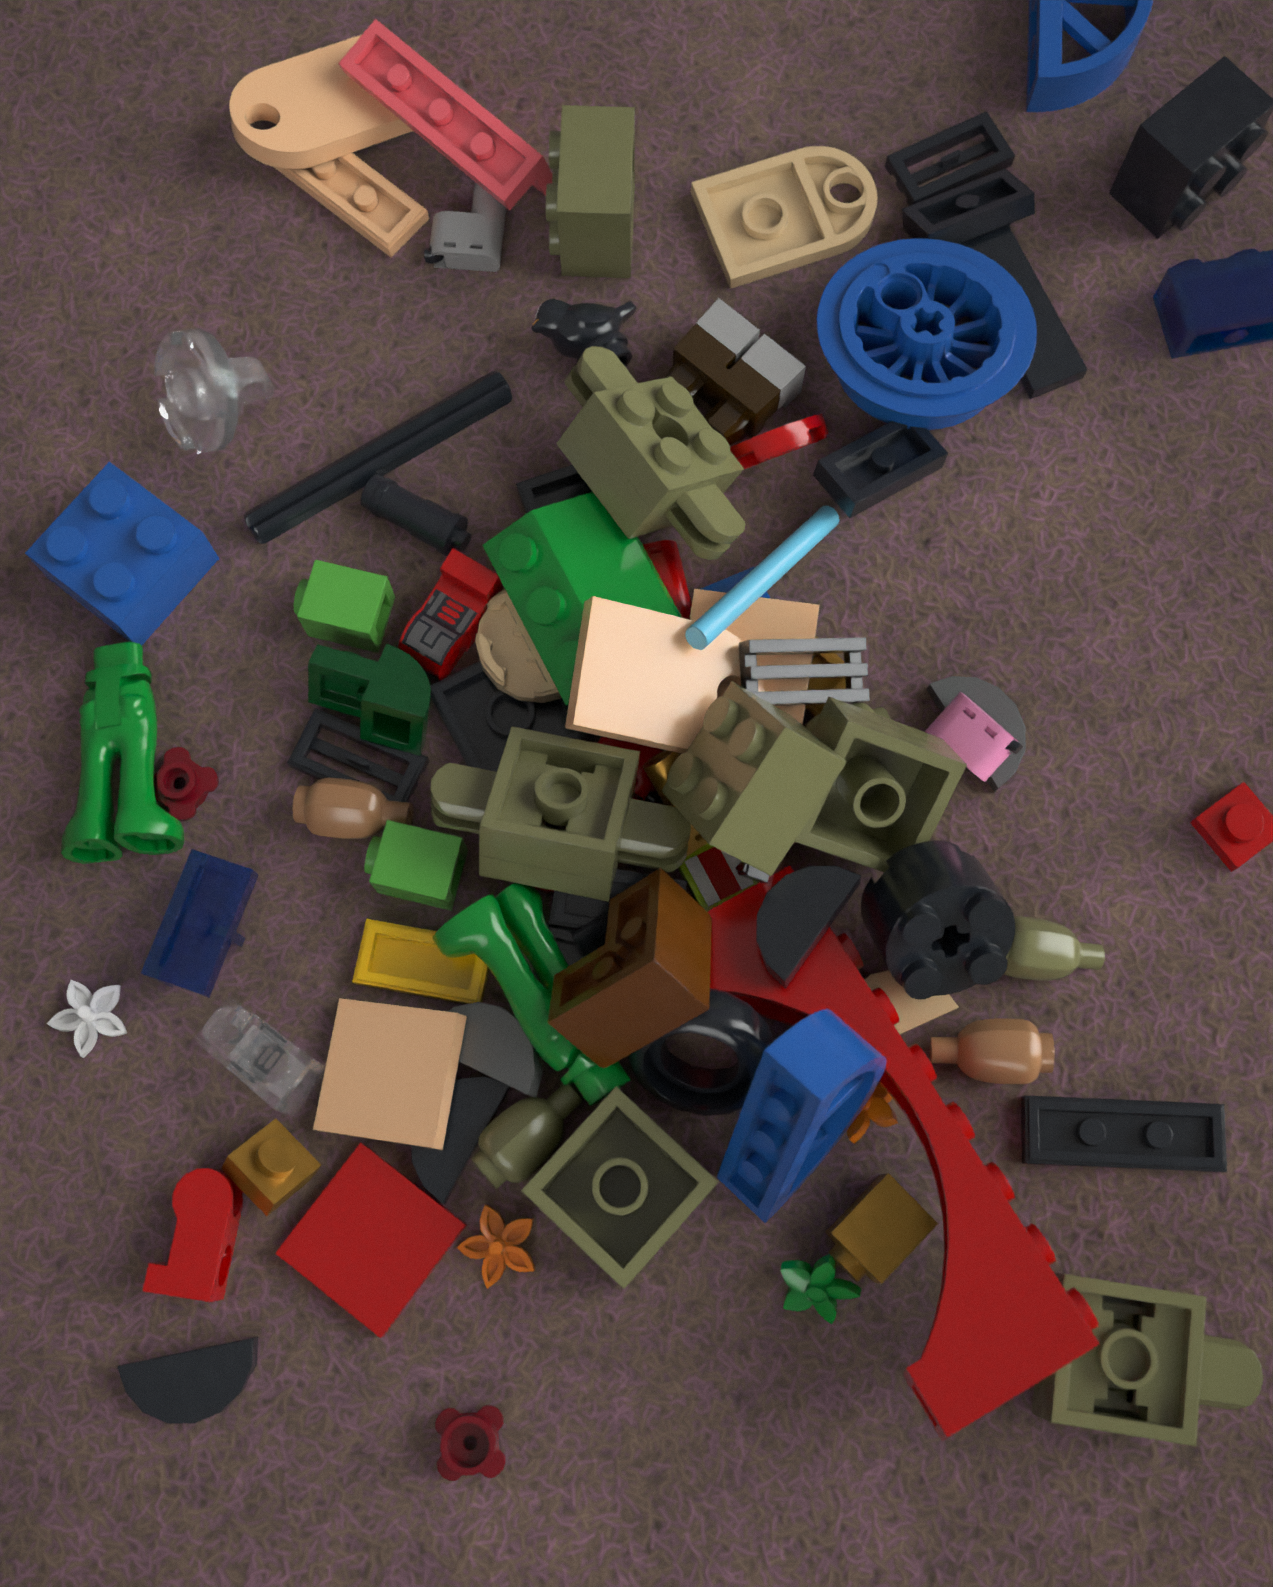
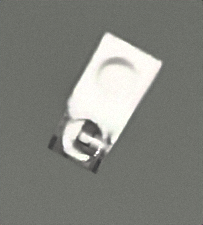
[194,995,326,1117]

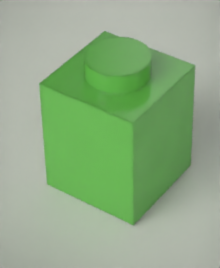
[294,560,395,653]
[364,820,468,911]

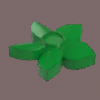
[781,1254,862,1325]

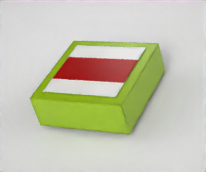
[678,843,759,911]

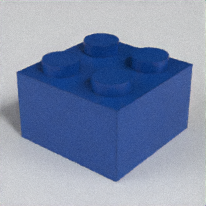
[25,461,219,645]

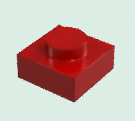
[1190,782,1273,872]

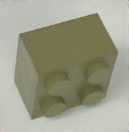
[546,105,635,278]
[662,681,847,876]
[795,696,967,872]
[521,1087,718,1289]

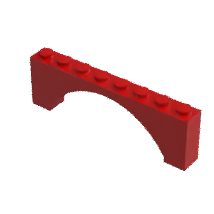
[707,865,1100,1441]

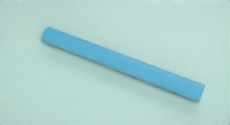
[685,506,839,650]

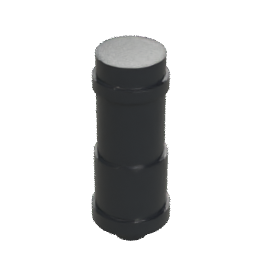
[360,474,471,556]

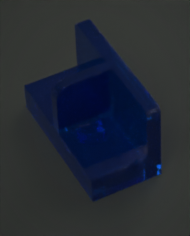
[141,849,259,998]

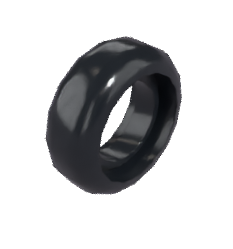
[628,988,774,1116]

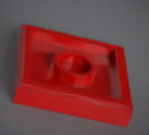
[275,1142,467,1338]

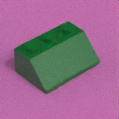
[483,492,682,706]

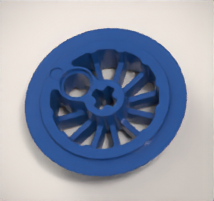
[817,238,1037,430]

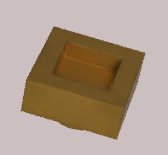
[221,1118,321,1216]

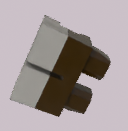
[664,298,806,446]

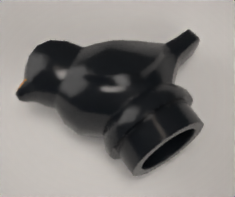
[531,299,637,367]

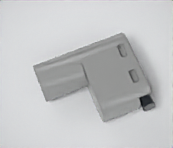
[424,183,506,272]

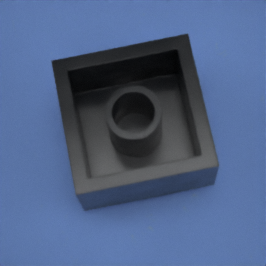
[1109,56,1273,239]

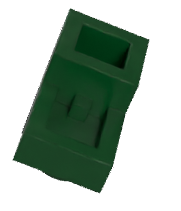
[308,644,431,756]

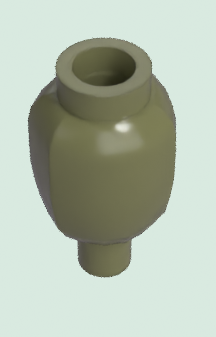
[1004,916,1105,981]
[470,1084,583,1189]

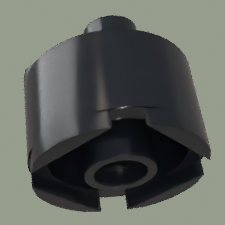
[861,840,1015,1000]

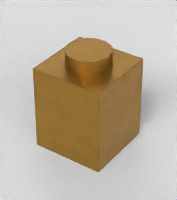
[825,1173,939,1284]

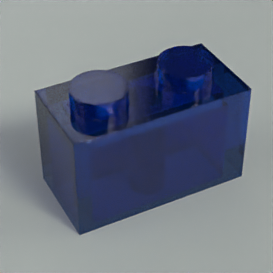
[1153,249,1273,359]

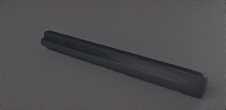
[244,371,512,544]

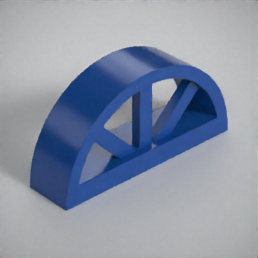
[1026,0,1153,112]
[716,1009,887,1223]

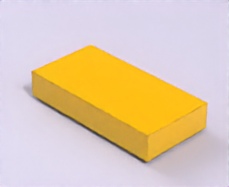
[352,919,489,1004]

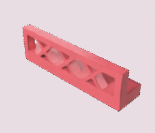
[338,19,552,211]

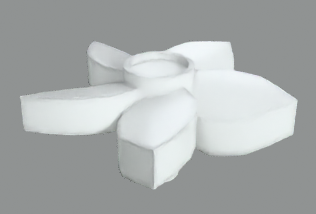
[47,980,127,1058]

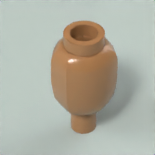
[293,777,413,839]
[930,1018,1055,1084]

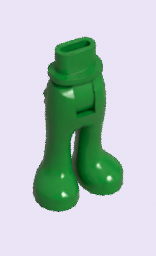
[61,642,184,864]
[433,883,631,1106]

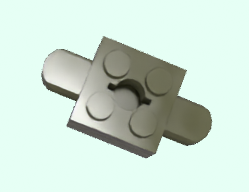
[556,346,746,560]
[430,727,691,902]
[1032,1273,1263,1446]

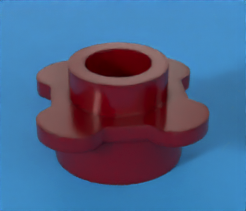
[154,747,219,821]
[435,1404,506,1481]

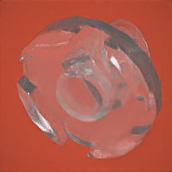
[154,328,275,454]

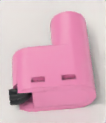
[925,692,1023,782]

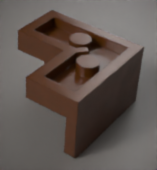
[548,868,712,1068]

